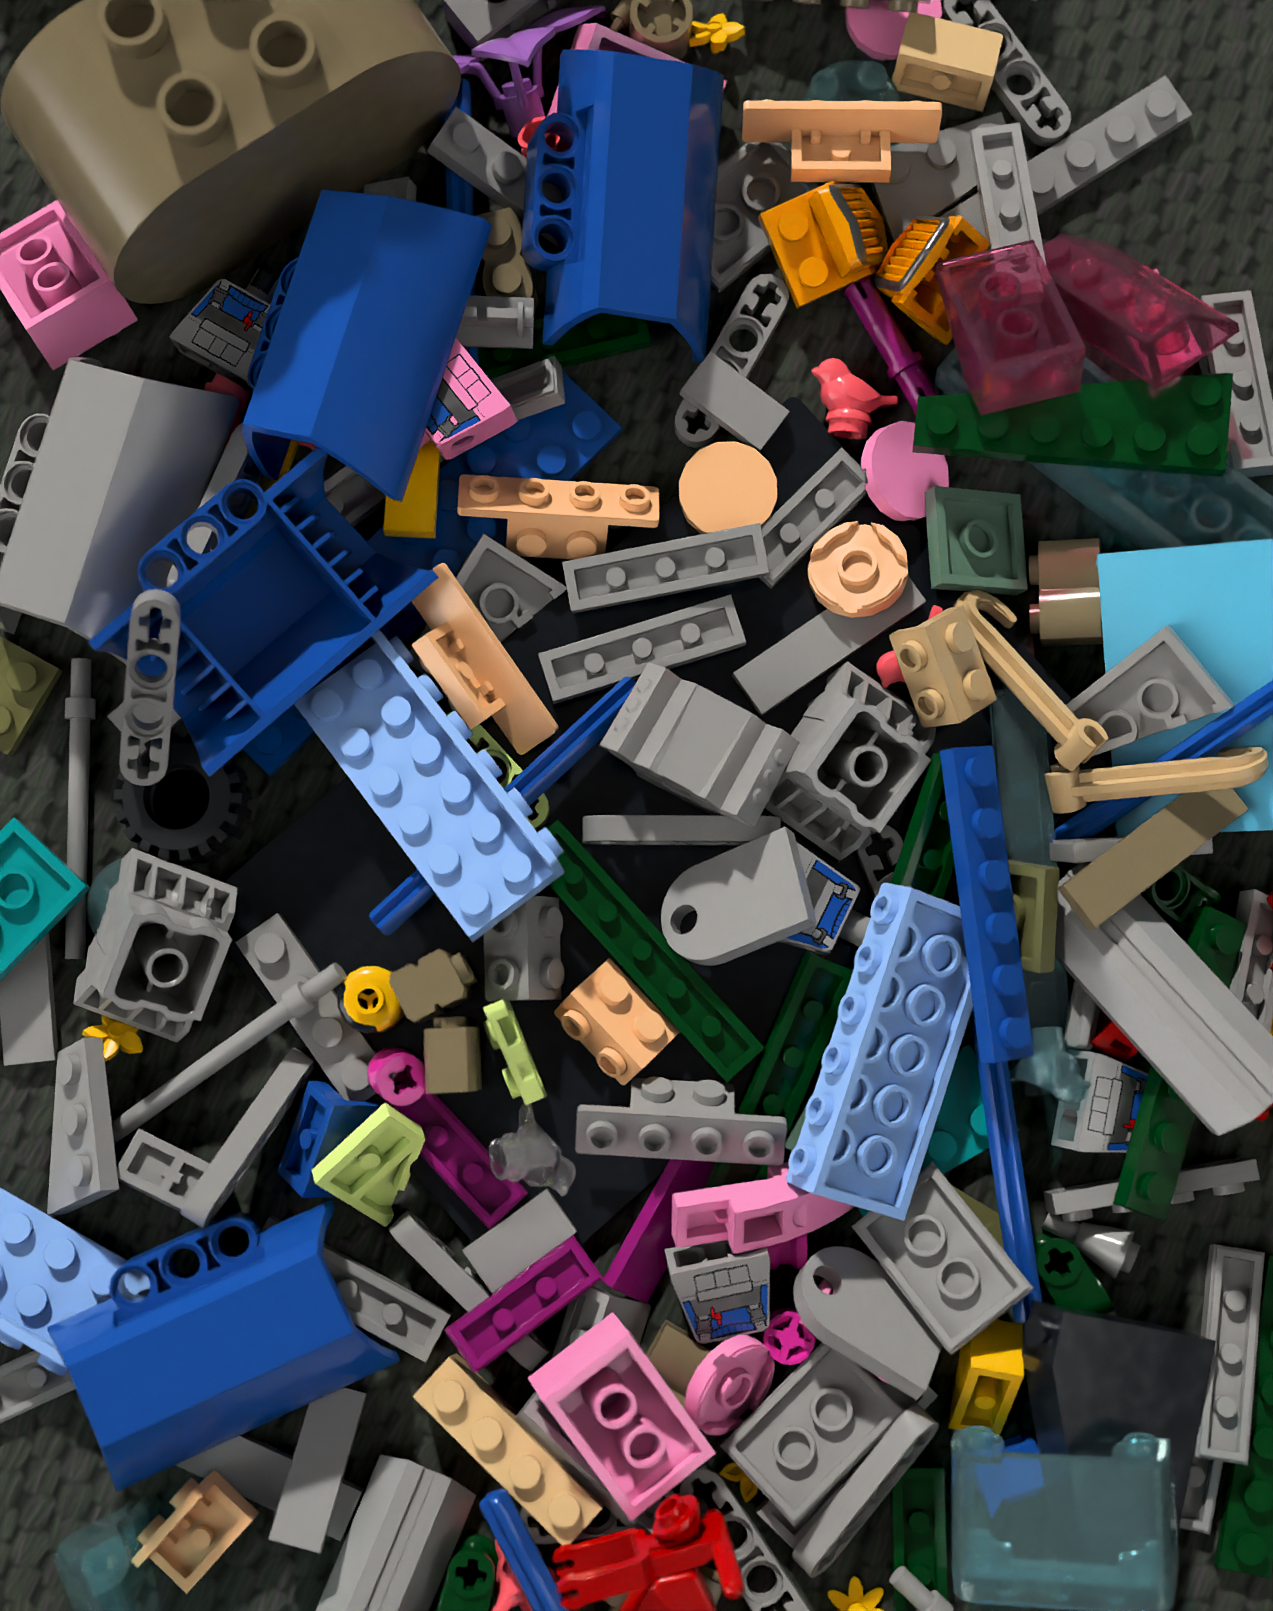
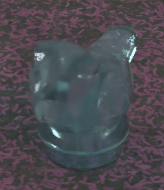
[1009,1027,1091,1104]

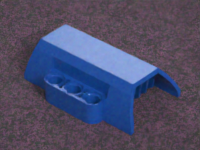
[521,50,724,363]
[242,190,492,502]
[88,447,439,776]
[47,1199,400,1492]

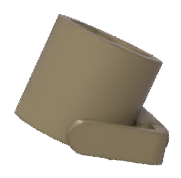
[609,0,693,60]

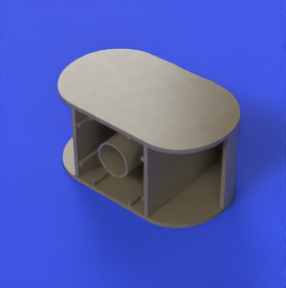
[1,0,461,304]

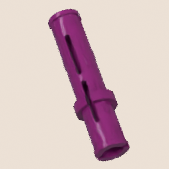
[844,276,939,417]

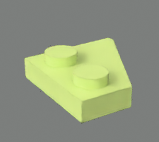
[483,1000,547,1105]
[312,1103,425,1227]

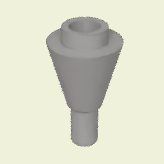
[1042,1212,1140,1279]

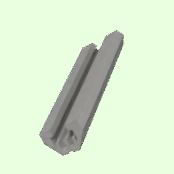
[1055,862,1273,1136]
[316,1454,476,1611]

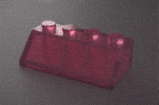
[1036,233,1240,390]

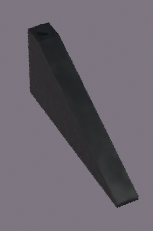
[1022,1300,1216,1611]

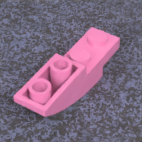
[672,1162,855,1254]

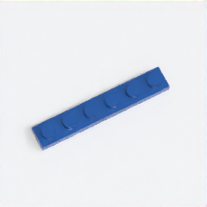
[940,746,1034,1063]

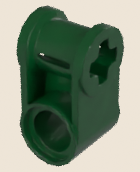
[1140,865,1222,939]
[1033,1232,1114,1315]
[437,1534,498,1611]

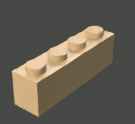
[412,1353,604,1545]

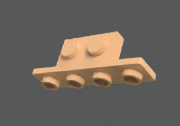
[742,100,942,183]
[457,475,659,560]
[412,563,559,755]

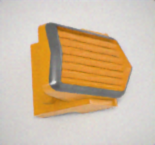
[757,181,889,309]
[873,215,994,345]

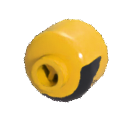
[337,966,405,1033]

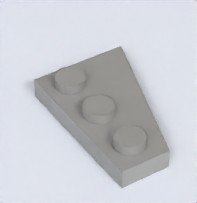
[47,1037,119,1215]

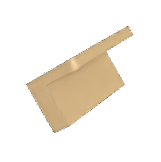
[889,13,1003,112]

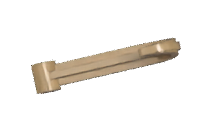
[953,590,1108,771]
[1045,746,1269,813]

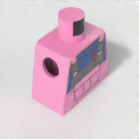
[420,338,518,460]

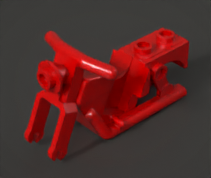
[553,1494,744,1611]

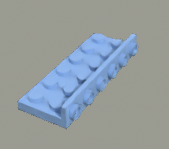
[294,629,565,942]
[786,883,973,1221]
[0,1187,150,1376]

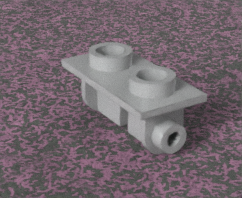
[456,296,534,349]

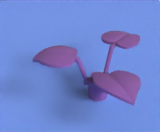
[453,6,607,138]

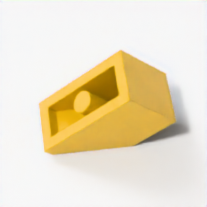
[948,1319,1024,1438]

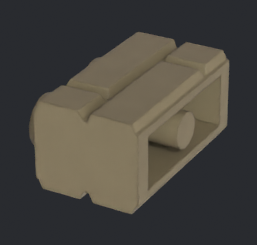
[389,949,478,1023]

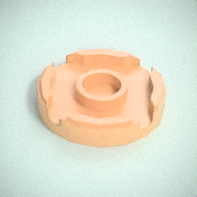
[679,441,777,534]
[808,521,909,618]

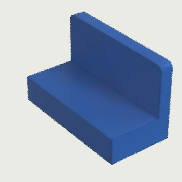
[277,1081,381,1198]

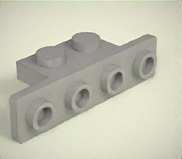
[575,1076,787,1166]

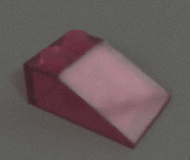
[935,240,1086,415]

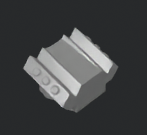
[765,661,936,861]
[600,662,799,827]
[73,848,237,1043]

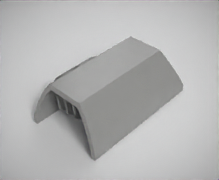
[0,357,240,665]

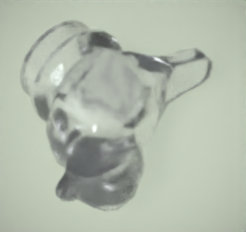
[489,1104,576,1196]

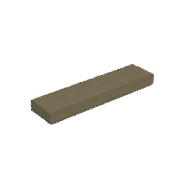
[1057,788,1249,931]

